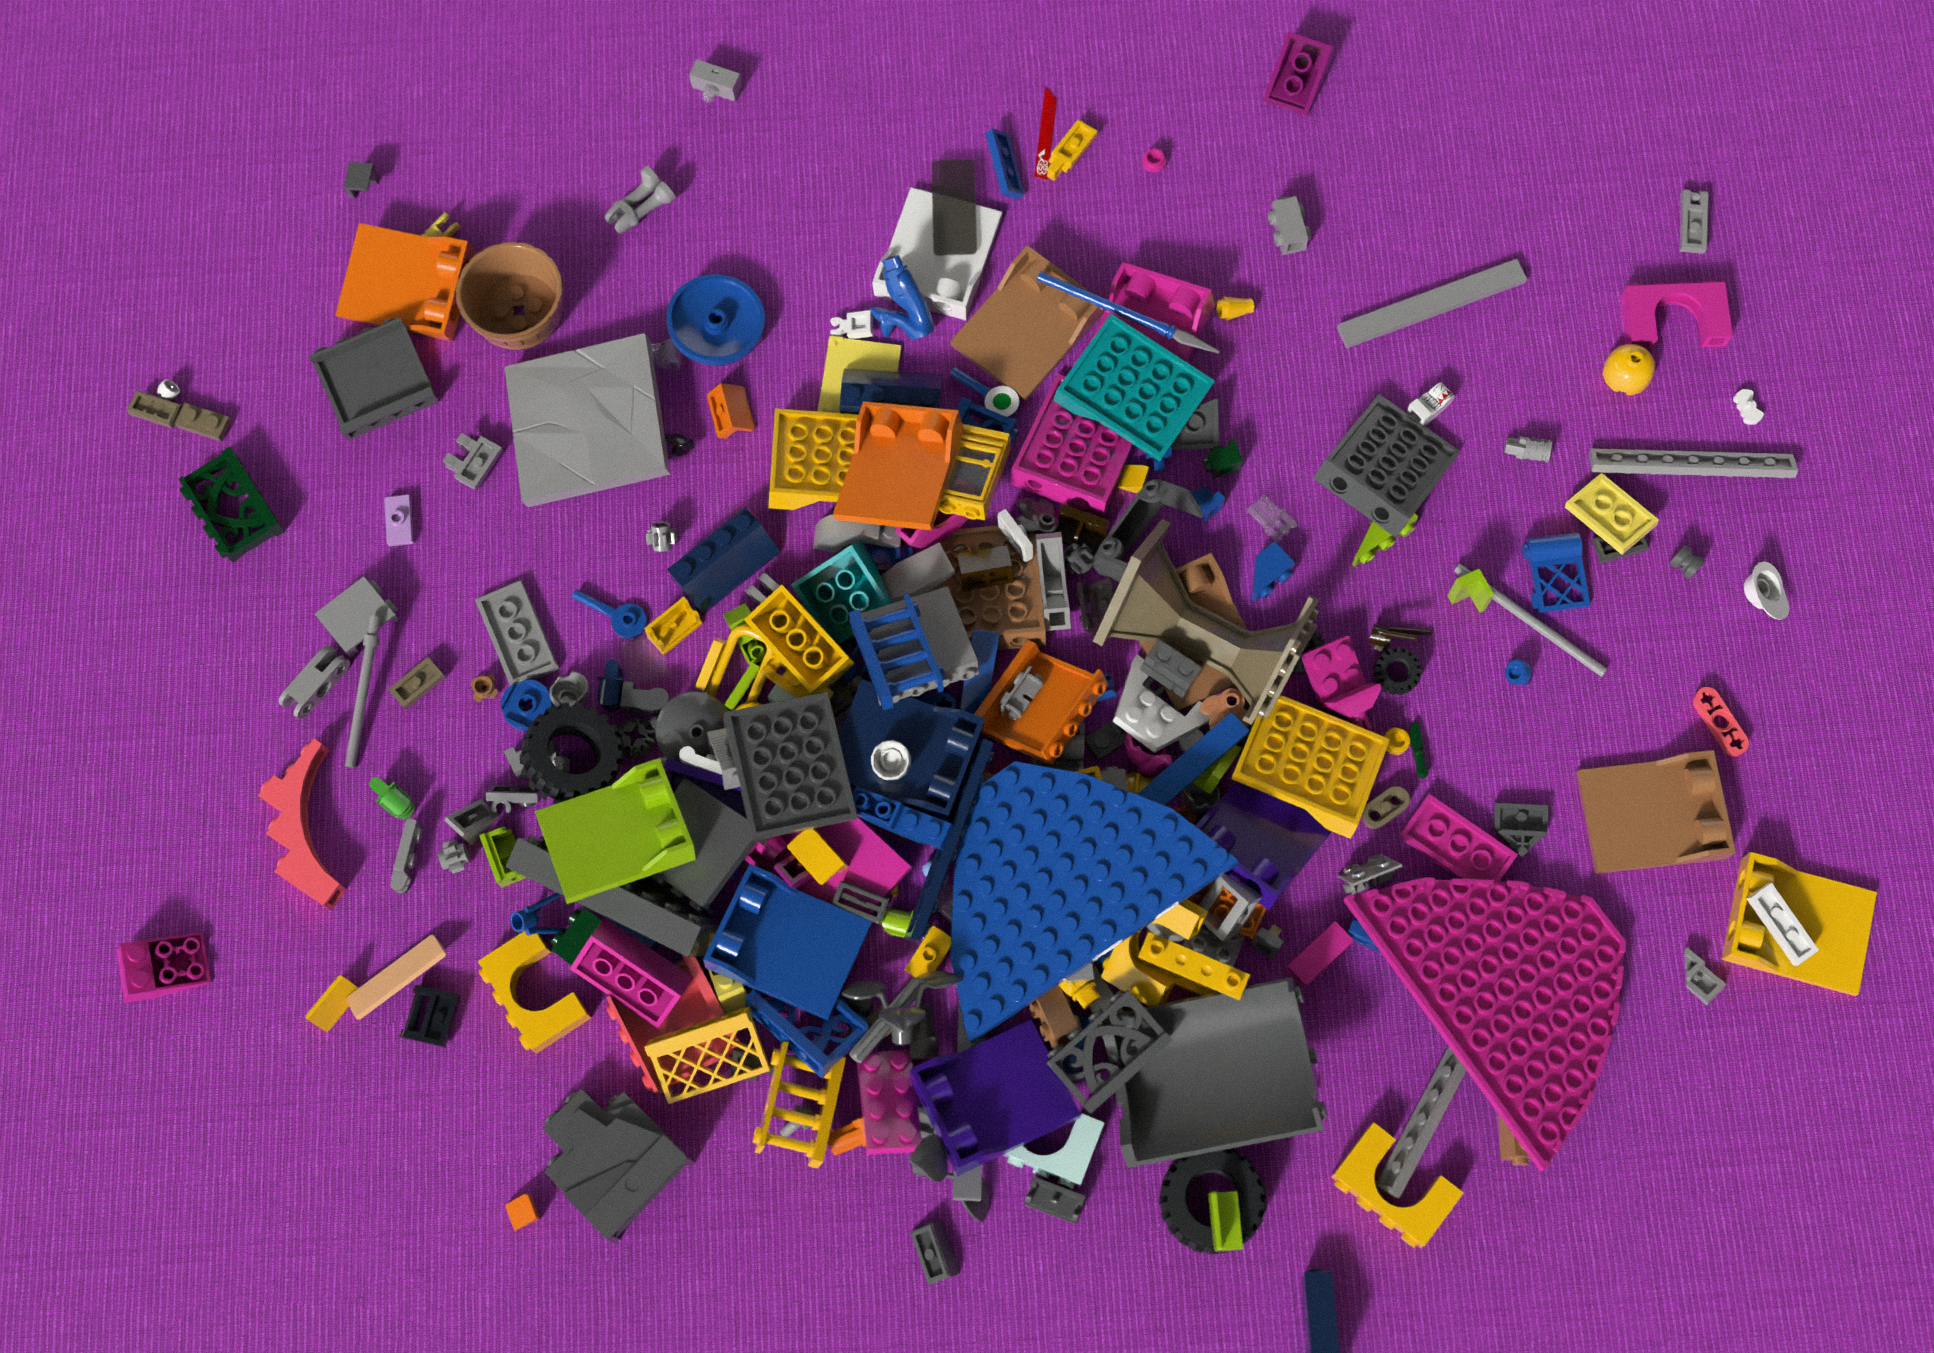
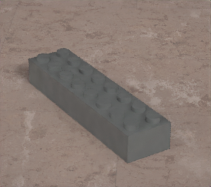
[506,835,719,957]

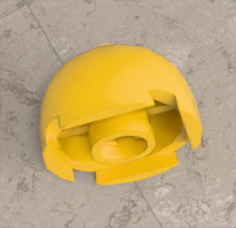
[1603,344,1655,395]

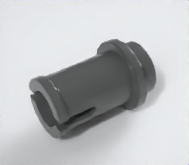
[840,994,874,1016]

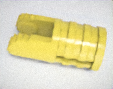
[421,212,461,238]

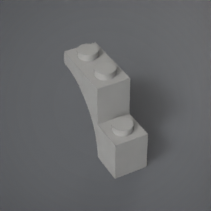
[1036,532,1071,631]

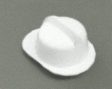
[1744,561,1790,620]

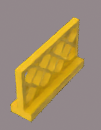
[645,1006,771,1104]

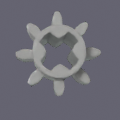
[646,522,677,552]
[438,839,470,874]

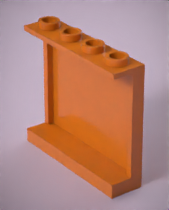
[974,640,1108,766]

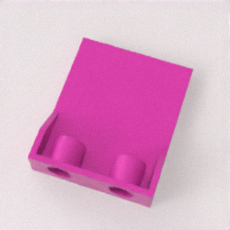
[1088,262,1215,362]
[1010,373,1133,518]
[744,816,913,915]

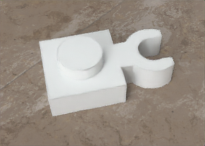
[830,310,873,339]

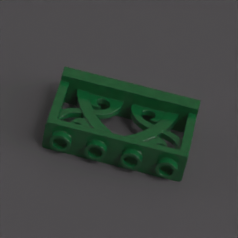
[179,447,285,563]

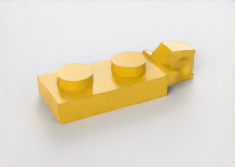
[1047,119,1098,181]

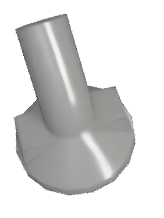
[780,1104,814,1137]

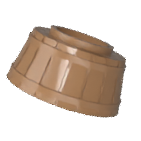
[456,242,563,350]

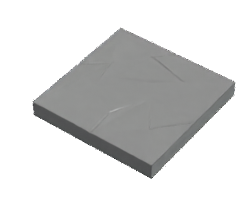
[505,333,671,507]

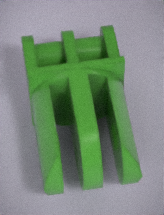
[369,777,415,820]

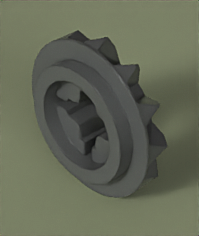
[616,717,656,757]

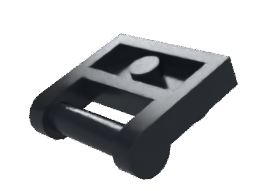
[399,985,461,1048]

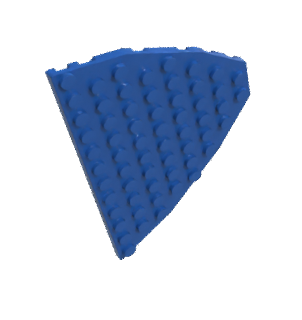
[951,761,1240,1042]

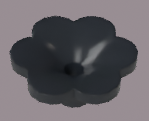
[665,434,695,456]

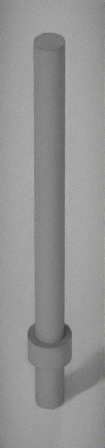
[345,615,381,768]

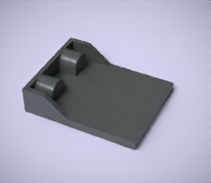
[1313,394,1460,538]
[723,692,857,841]

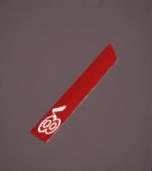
[1034,86,1057,181]

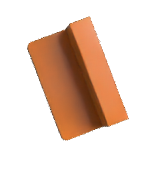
[706,383,755,439]

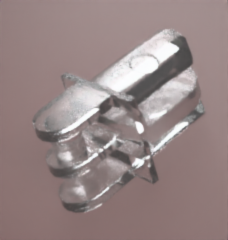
[1246,494,1297,543]

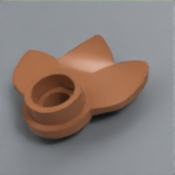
[1199,688,1249,730]

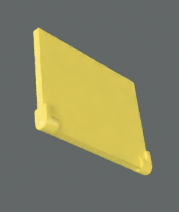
[817,336,901,413]

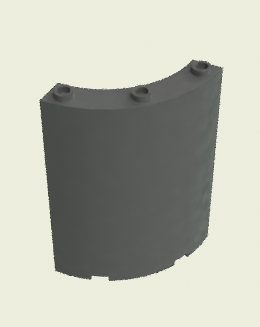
[1101,977,1327,1168]

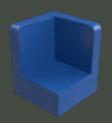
[1190,486,1225,523]

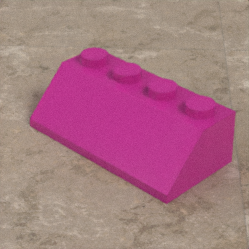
[570,918,693,1029]

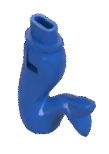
[870,255,935,340]

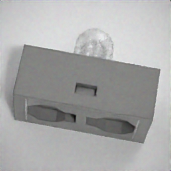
[689,59,743,103]

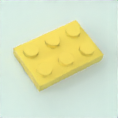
[1565,473,1659,555]

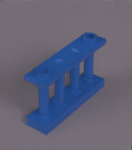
[849,593,946,711]

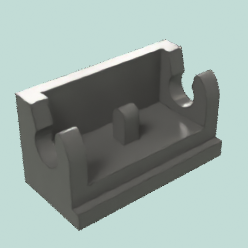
[1024,1176,1085,1225]

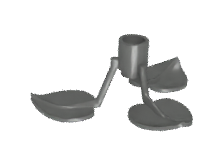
[841,970,963,1045]
[909,1134,990,1223]

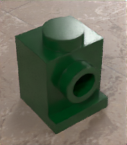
[1202,439,1243,479]

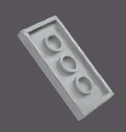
[475,579,560,686]

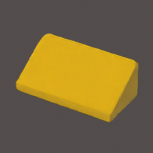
[305,975,359,1032]

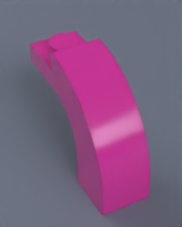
[895,477,980,548]

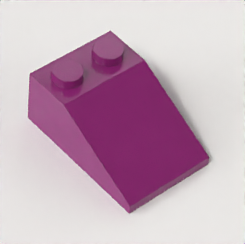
[1263,32,1335,116]

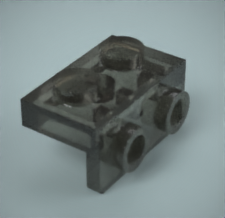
[1076,578,1116,636]

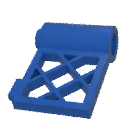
[1521,532,1591,614]

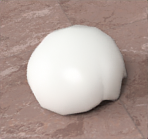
[871,740,911,780]

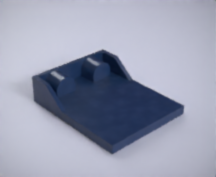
[839,679,985,822]

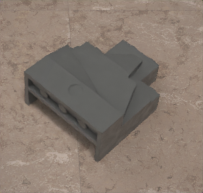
[542,1089,695,1243]

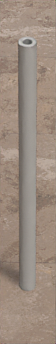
[1454,563,1607,677]

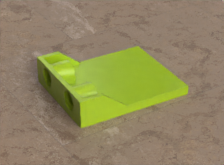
[535,758,696,904]

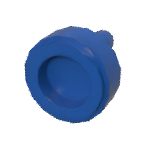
[1505,659,1532,686]

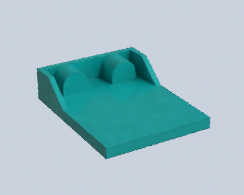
[1054,314,1215,462]

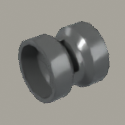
[1669,545,1706,580]

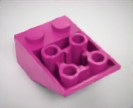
[116,932,211,1003]

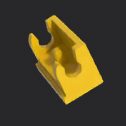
[644,597,703,655]

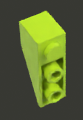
[1352,513,1418,567]

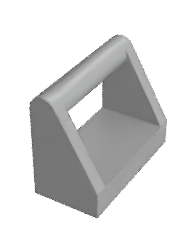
[1199,874,1262,942]

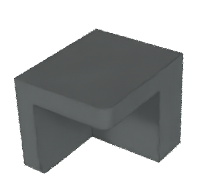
[344,162,379,198]

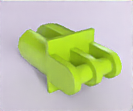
[882,909,930,941]

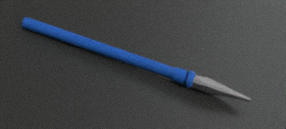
[1037,271,1220,354]

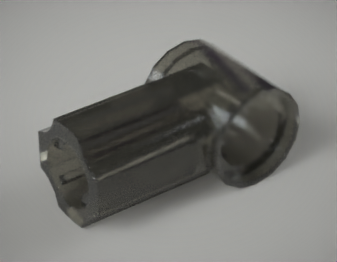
[910,1004,939,1060]

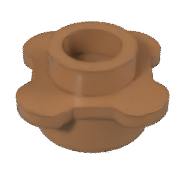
[470,674,498,702]

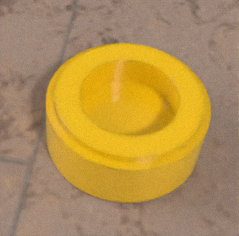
[1384,728,1410,755]

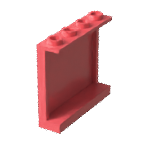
[606,955,741,1095]

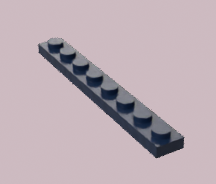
[904,739,994,942]

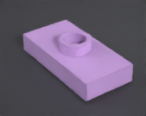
[384,495,414,547]

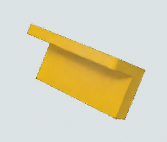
[787,828,849,885]

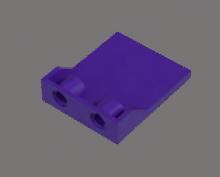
[1195,781,1332,910]
[909,1020,1081,1176]

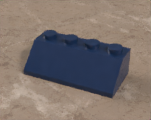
[840,369,942,415]
[667,507,780,615]

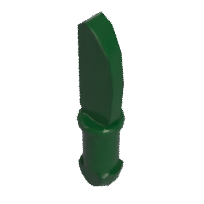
[1408,722,1429,779]

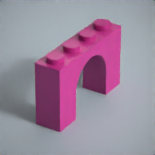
[1620,280,1733,350]

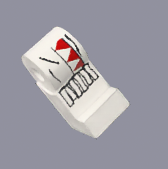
[1406,382,1455,426]

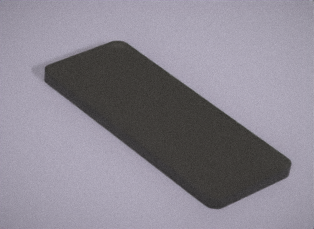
[932,159,977,255]

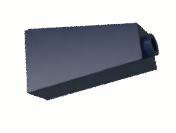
[1301,1268,1340,1353]

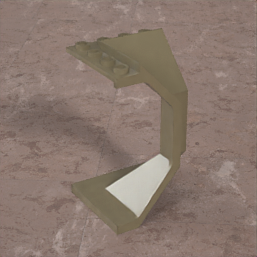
[1093,519,1319,725]

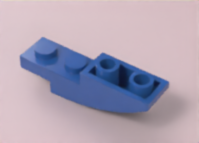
[852,786,954,850]

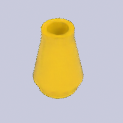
[1216,297,1254,321]

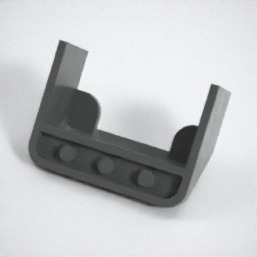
[1093,479,1204,582]

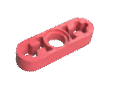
[1693,687,1749,757]

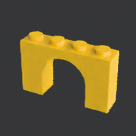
[1101,899,1208,1006]
[478,931,591,1053]
[1331,1122,1463,1248]

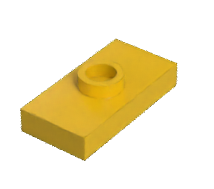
[904,925,951,979]

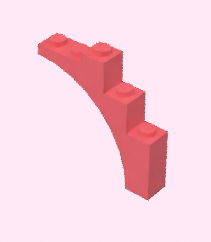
[258,739,347,911]

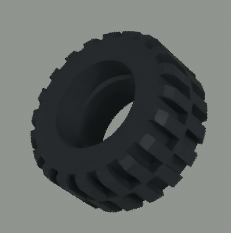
[519,702,624,804]
[1159,1148,1267,1255]

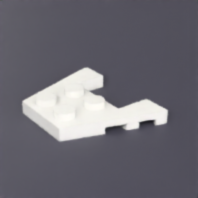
[1113,654,1210,753]

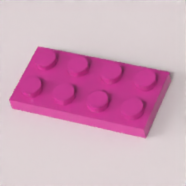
[1399,794,1518,882]
[857,1050,922,1155]

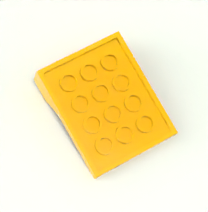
[768,408,858,510]
[1231,695,1390,839]
[1721,852,1877,996]

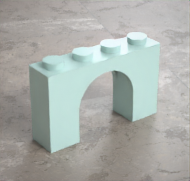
[1003,1113,1104,1189]

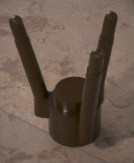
[1369,624,1432,666]

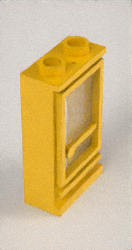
[938,424,1011,520]

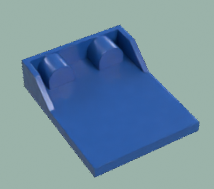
[703,864,872,1020]

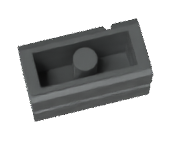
[1140,639,1203,698]

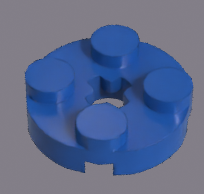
[501,679,553,731]

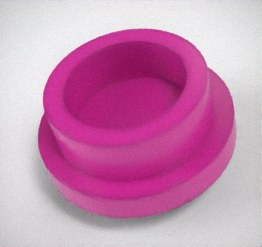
[1142,148,1166,172]

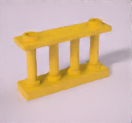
[1138,932,1250,1001]
[752,1041,846,1168]

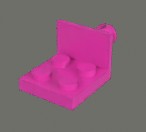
[1301,635,1381,731]

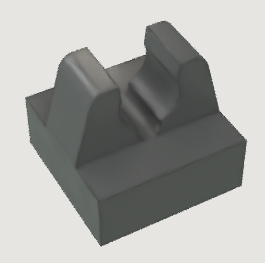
[1250,924,1284,960]

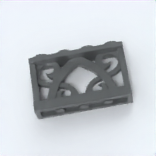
[1046,990,1173,1114]

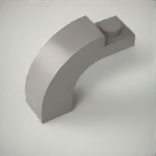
[813,514,901,553]

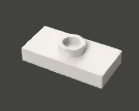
[998,509,1033,562]

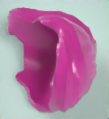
[1124,733,1173,778]

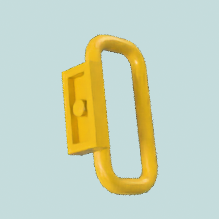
[695,625,774,703]

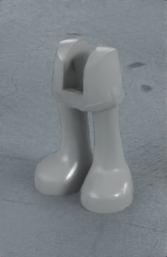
[605,165,676,234]

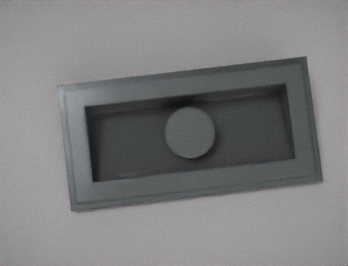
[910,1221,960,1285]

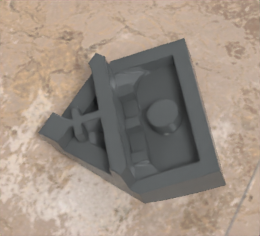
[1493,803,1549,857]

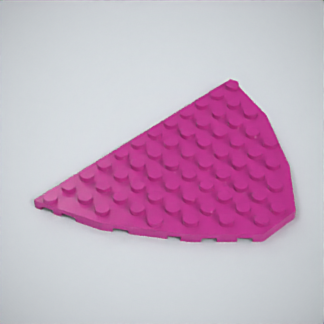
[1343,878,1626,1172]

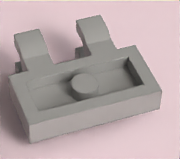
[443,433,503,491]

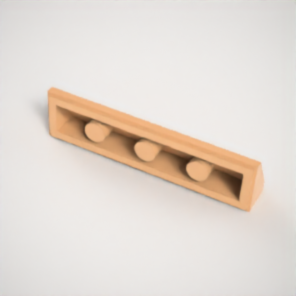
[346,934,446,1020]

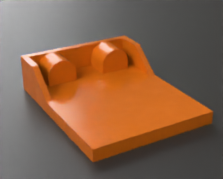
[335,223,476,342]
[833,401,964,531]

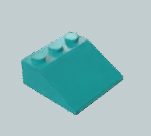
[791,540,892,645]

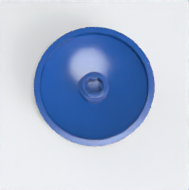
[667,274,765,365]

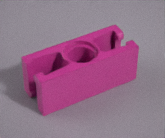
[1285,921,1354,990]

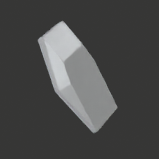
[881,542,956,603]

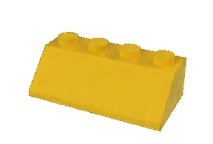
[744,585,855,694]

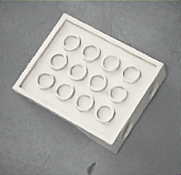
[872,188,1002,320]

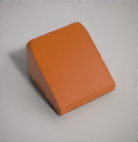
[505,1193,541,1231]

